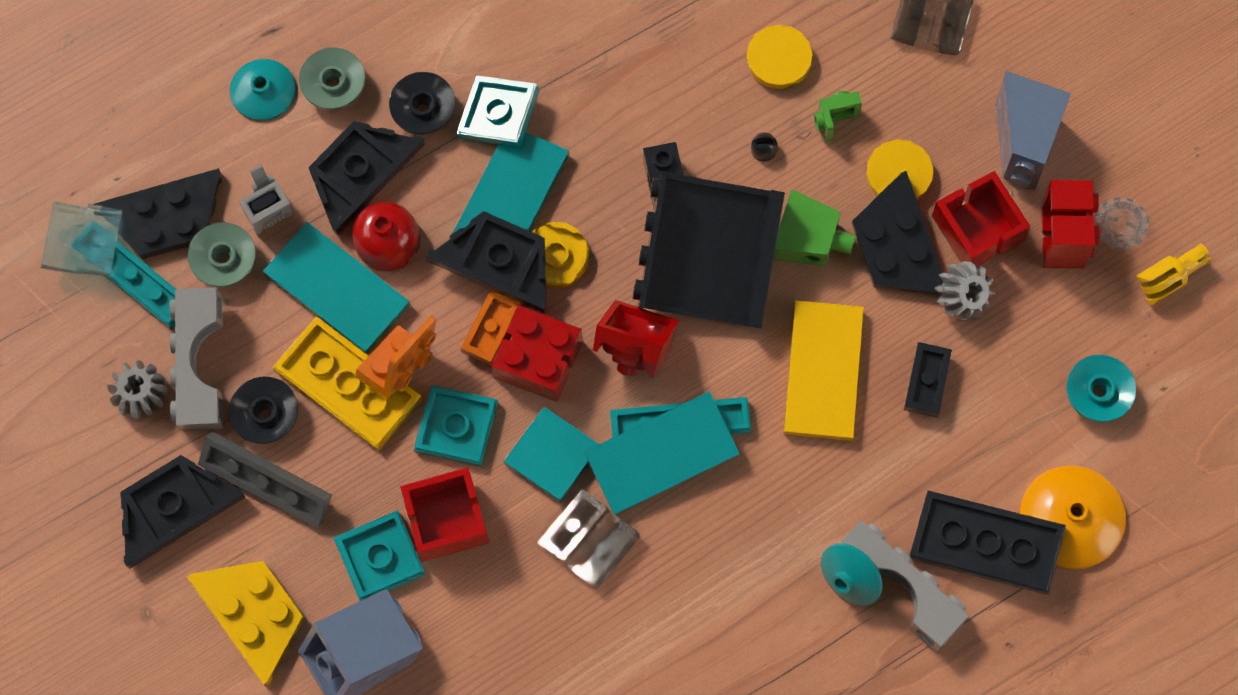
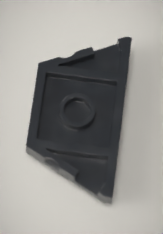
[308,121,425,235]
[94,168,222,260]
[851,171,943,296]
[425,211,546,313]
[120,455,246,570]

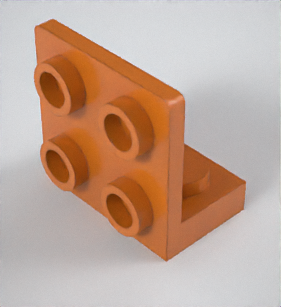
[355,316,437,399]

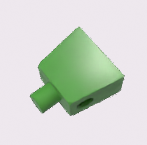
[773,190,856,266]

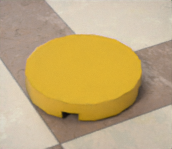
[746,25,813,90]
[866,139,934,201]
[532,222,590,289]

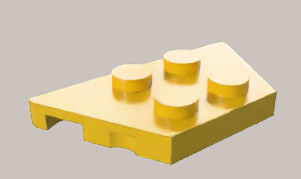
[187,561,305,687]

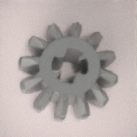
[935,261,996,320]
[107,360,168,420]

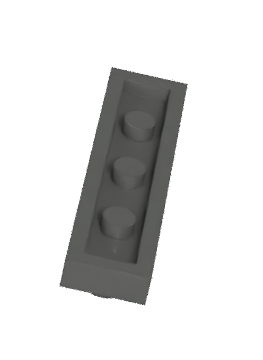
[198,432,332,528]

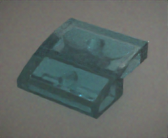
[41,201,122,275]

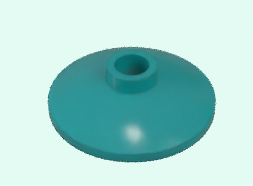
[230,59,296,121]
[1066,355,1136,422]
[821,543,883,606]

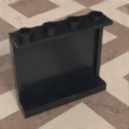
[632,171,785,328]

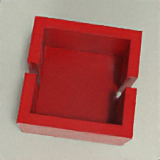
[932,170,1031,265]
[1041,180,1100,269]
[491,305,583,402]
[400,467,490,562]

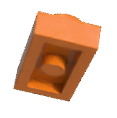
[460,290,522,365]

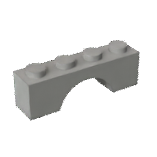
[170,287,224,431]
[840,520,969,653]

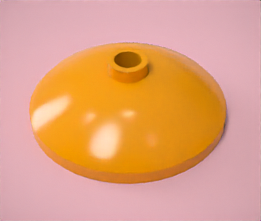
[1019,466,1126,570]

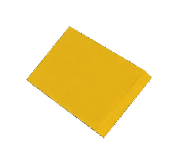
[783,300,864,441]
[272,316,422,452]

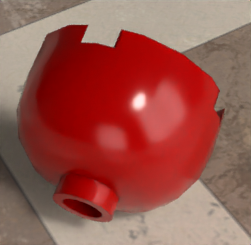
[352,202,420,271]

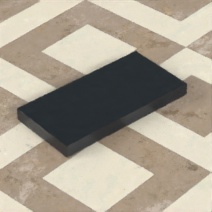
[909,490,1066,595]

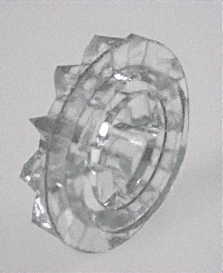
[1094,197,1149,251]

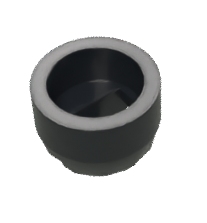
[751,132,778,162]

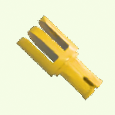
[1136,243,1212,305]

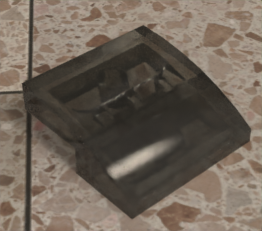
[890,0,974,55]
[538,489,640,590]

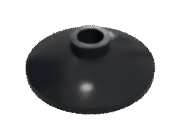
[389,72,455,135]
[229,376,298,444]

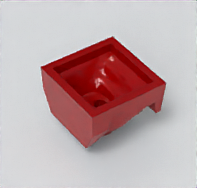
[593,300,680,378]

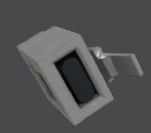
[239,165,293,235]

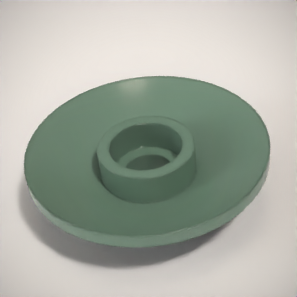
[299,47,365,110]
[188,222,256,287]

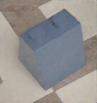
[995,71,1071,189]
[298,589,423,695]

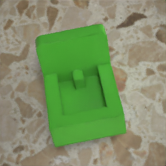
[814,91,862,142]

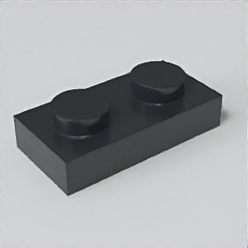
[904,342,952,418]

